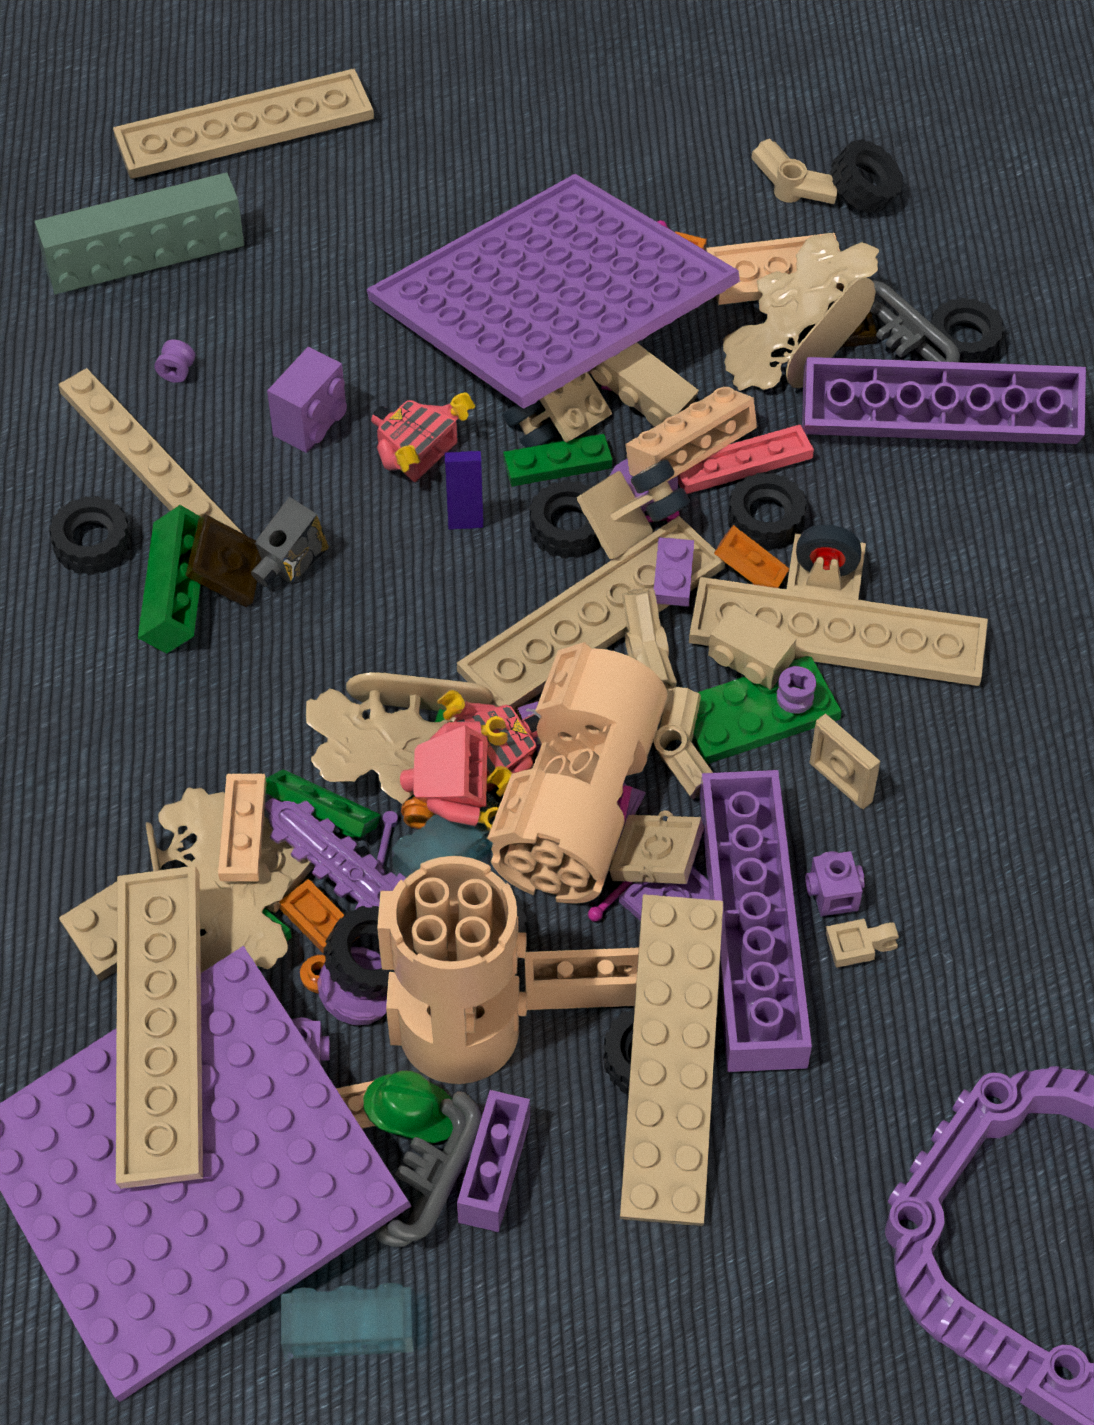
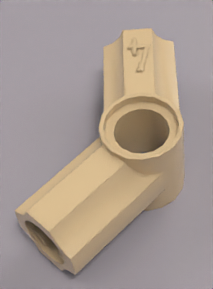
[752,138,838,204]
[622,588,677,692]
[654,687,713,799]

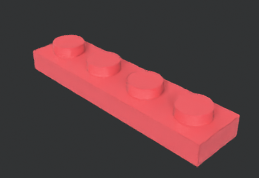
[677,425,814,494]

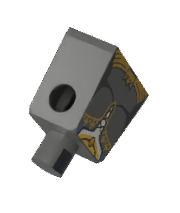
[251,497,329,587]

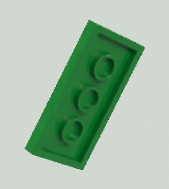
[692,656,842,765]

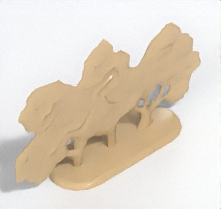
[723,233,879,391]
[306,672,493,804]
[146,787,292,973]

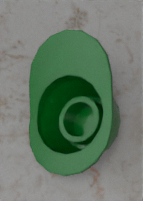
[363,1071,453,1143]

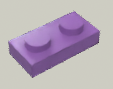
[654,537,694,606]

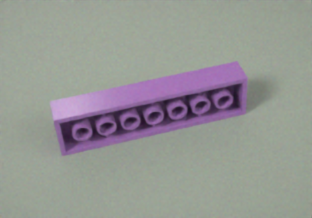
[802,357,1086,444]
[700,770,812,1072]

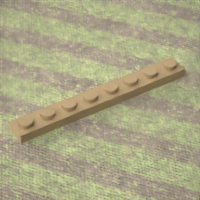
[58,368,242,533]

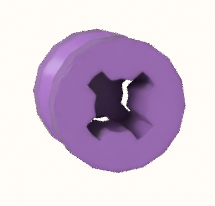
[154,339,195,383]
[777,666,816,714]

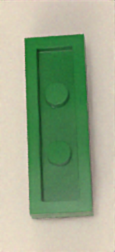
[503,434,612,487]
[266,769,381,838]

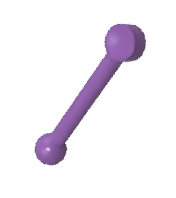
[376,811,398,876]

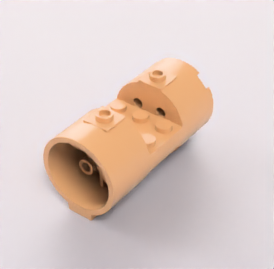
[487,642,667,903]
[377,856,527,1084]

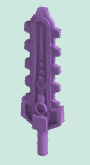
[265,798,406,910]

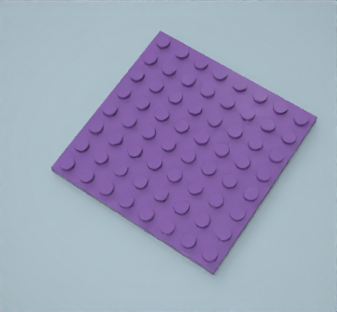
[367,174,740,409]
[0,946,411,1402]

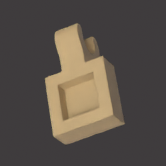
[826,919,899,968]

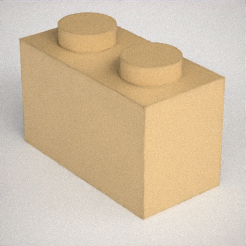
[708,605,797,690]

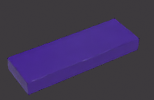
[445,451,483,530]

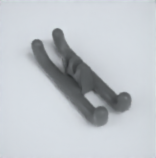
[869,280,960,362]
[375,1092,482,1247]

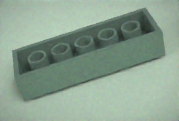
[35,172,244,295]

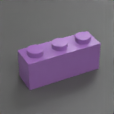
[457,1090,530,1232]

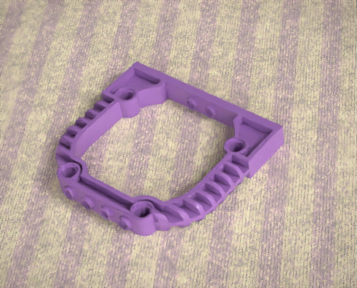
[885,1066,1094,1425]

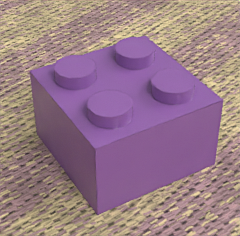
[267,347,347,453]

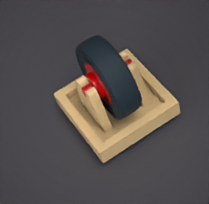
[787,524,866,600]

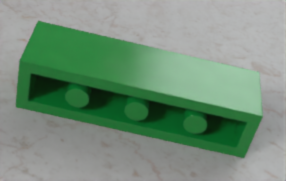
[138,505,201,654]

